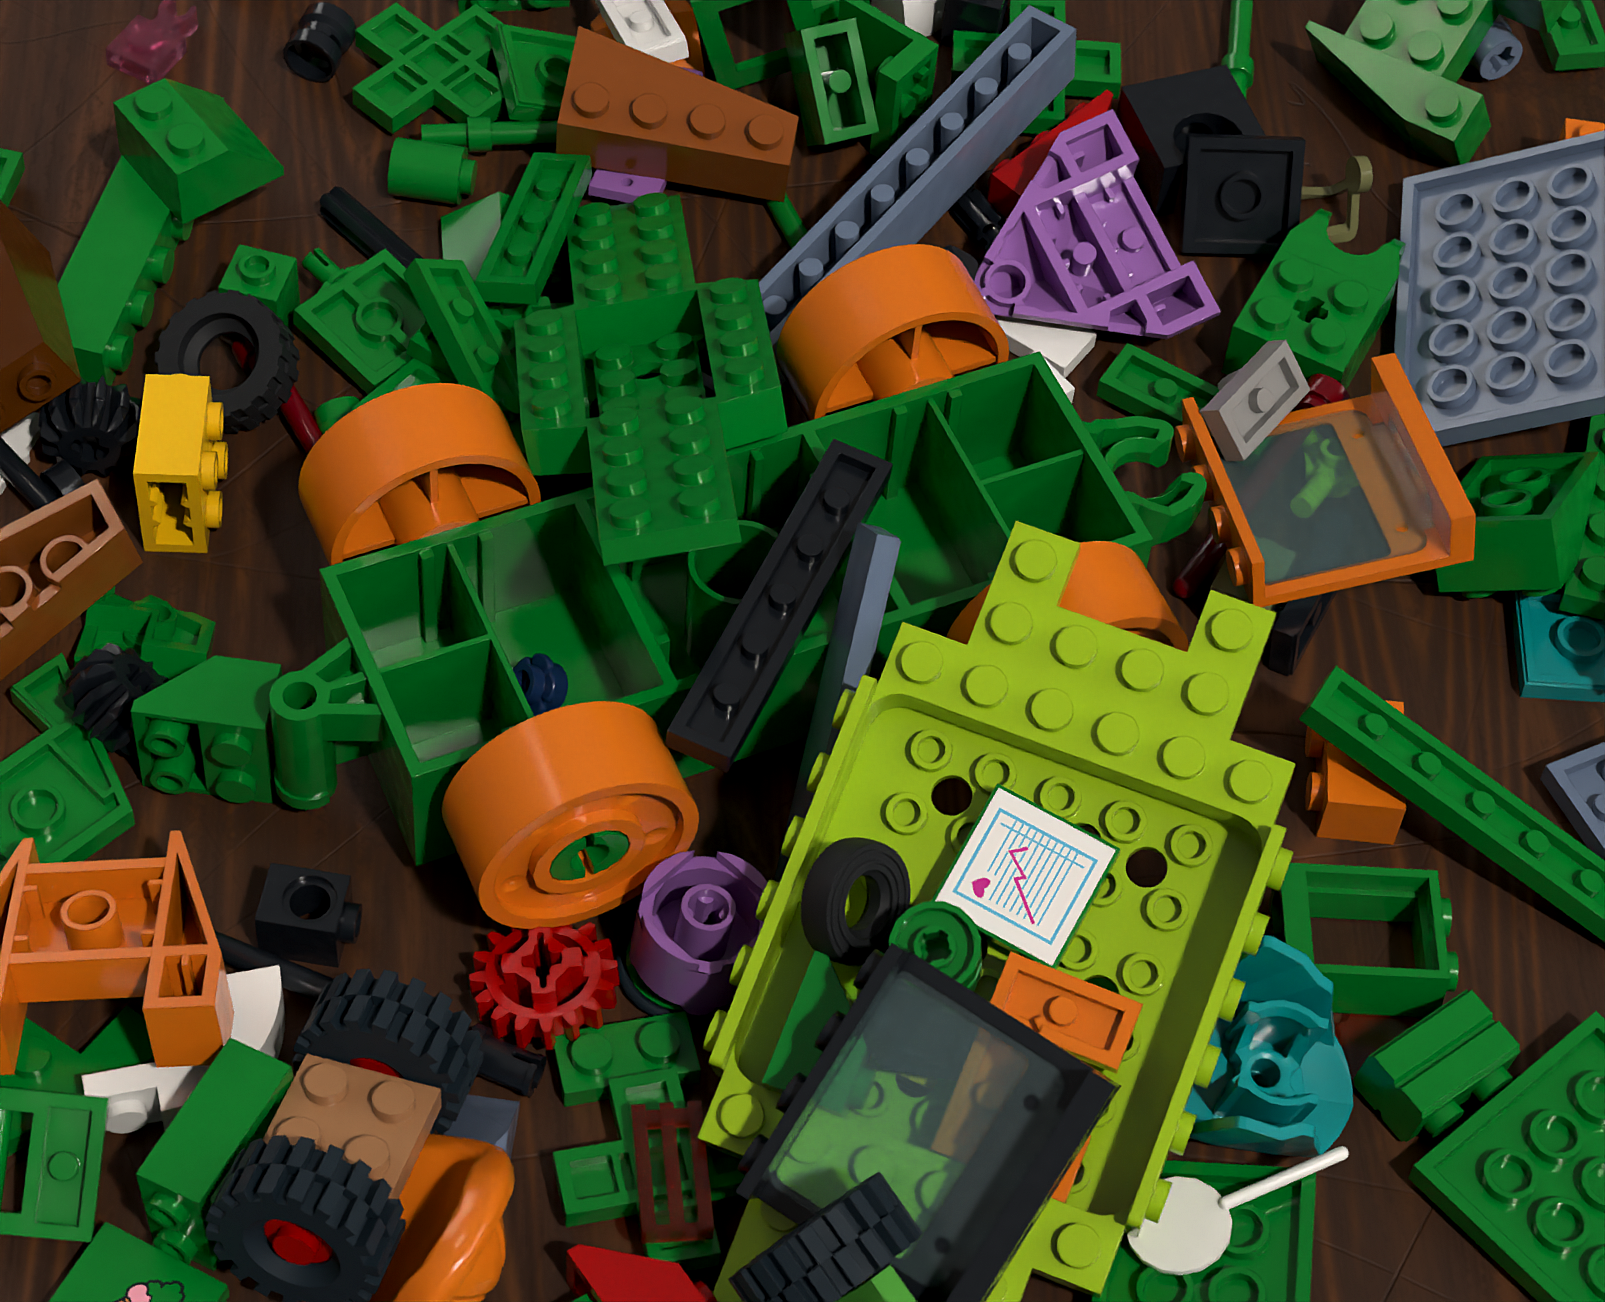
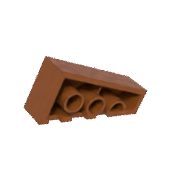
[556,26,799,202]
[0,478,143,681]

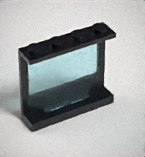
[736,943,1121,1302]

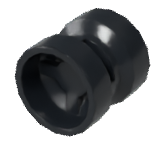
[283,2,357,82]

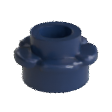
[513,653,568,716]

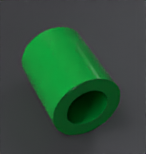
[388,137,477,205]

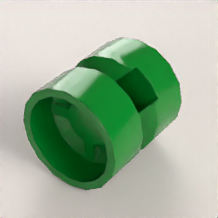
[889,901,982,1000]

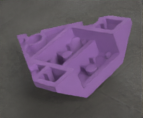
[974,109,1221,339]

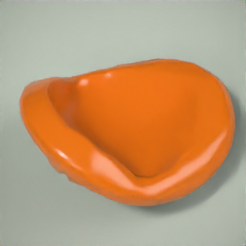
[301,1134,515,1302]

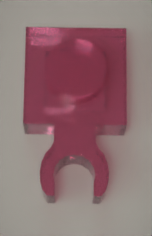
[105,0,198,84]

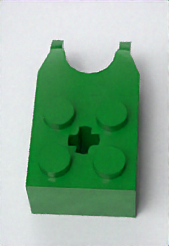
[1222,208,1406,390]

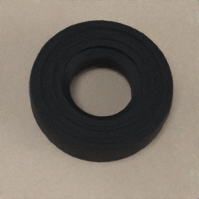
[801,837,911,966]

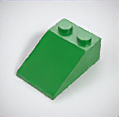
[1436,451,1601,598]

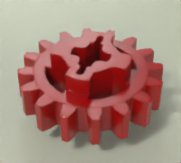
[469,922,620,1051]

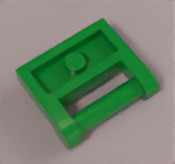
[0,1086,110,1242]

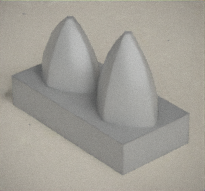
[1199,340,1311,461]

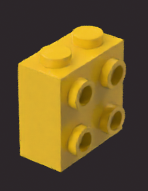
[133,374,228,553]

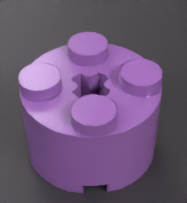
[629,850,768,1016]

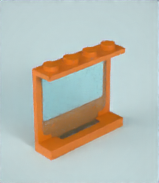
[1174,353,1476,607]

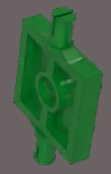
[293,248,426,394]

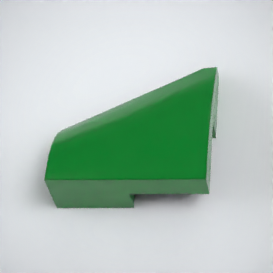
[73,586,216,681]

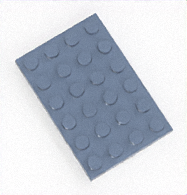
[1394,130,1605,446]

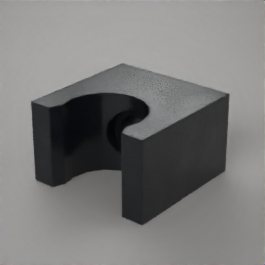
[1116,65,1266,217]

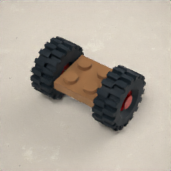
[205,968,484,1302]

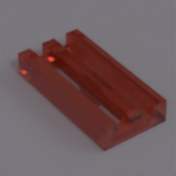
[631,1100,714,1244]

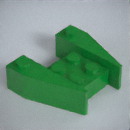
[1305,0,1570,167]

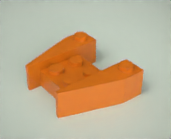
[0,830,234,1075]

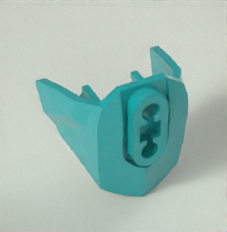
[1185,935,1353,1158]

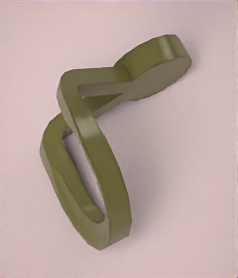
[1299,155,1373,244]

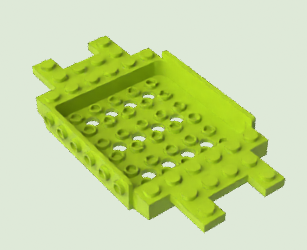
[697,521,1296,1302]

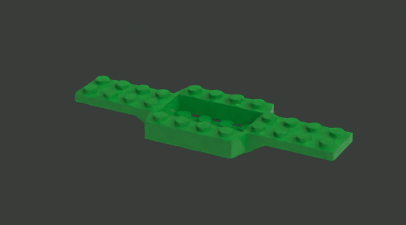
[514,192,788,566]

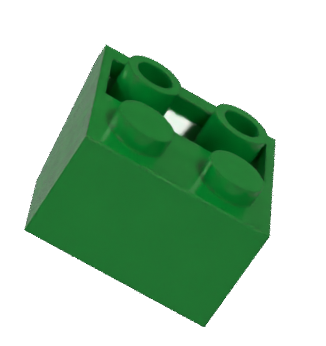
[131,655,282,804]

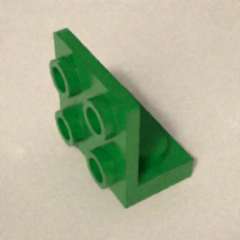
[838,0,939,159]

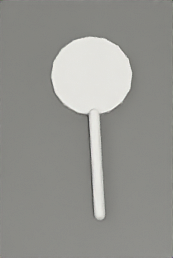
[1127,1146,1349,1275]

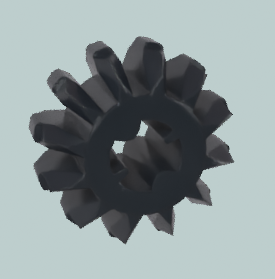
[38,375,142,477]
[62,643,169,757]

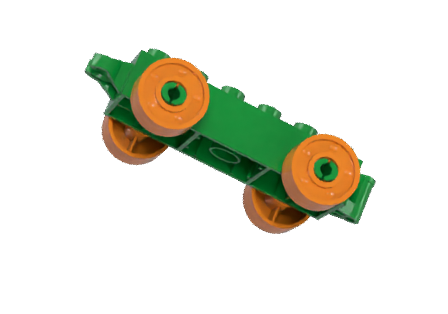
[269,244,1207,929]

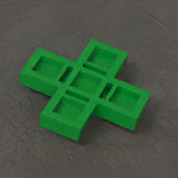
[951,0,1121,134]
[352,2,508,134]
[553,1067,745,1272]

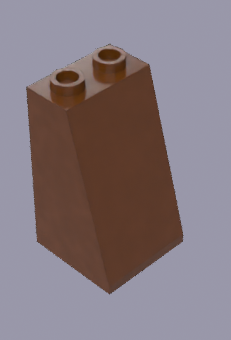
[0,200,81,433]

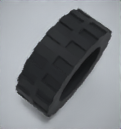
[155,290,300,434]

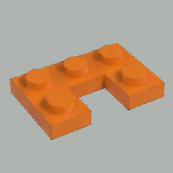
[931,952,1143,1203]

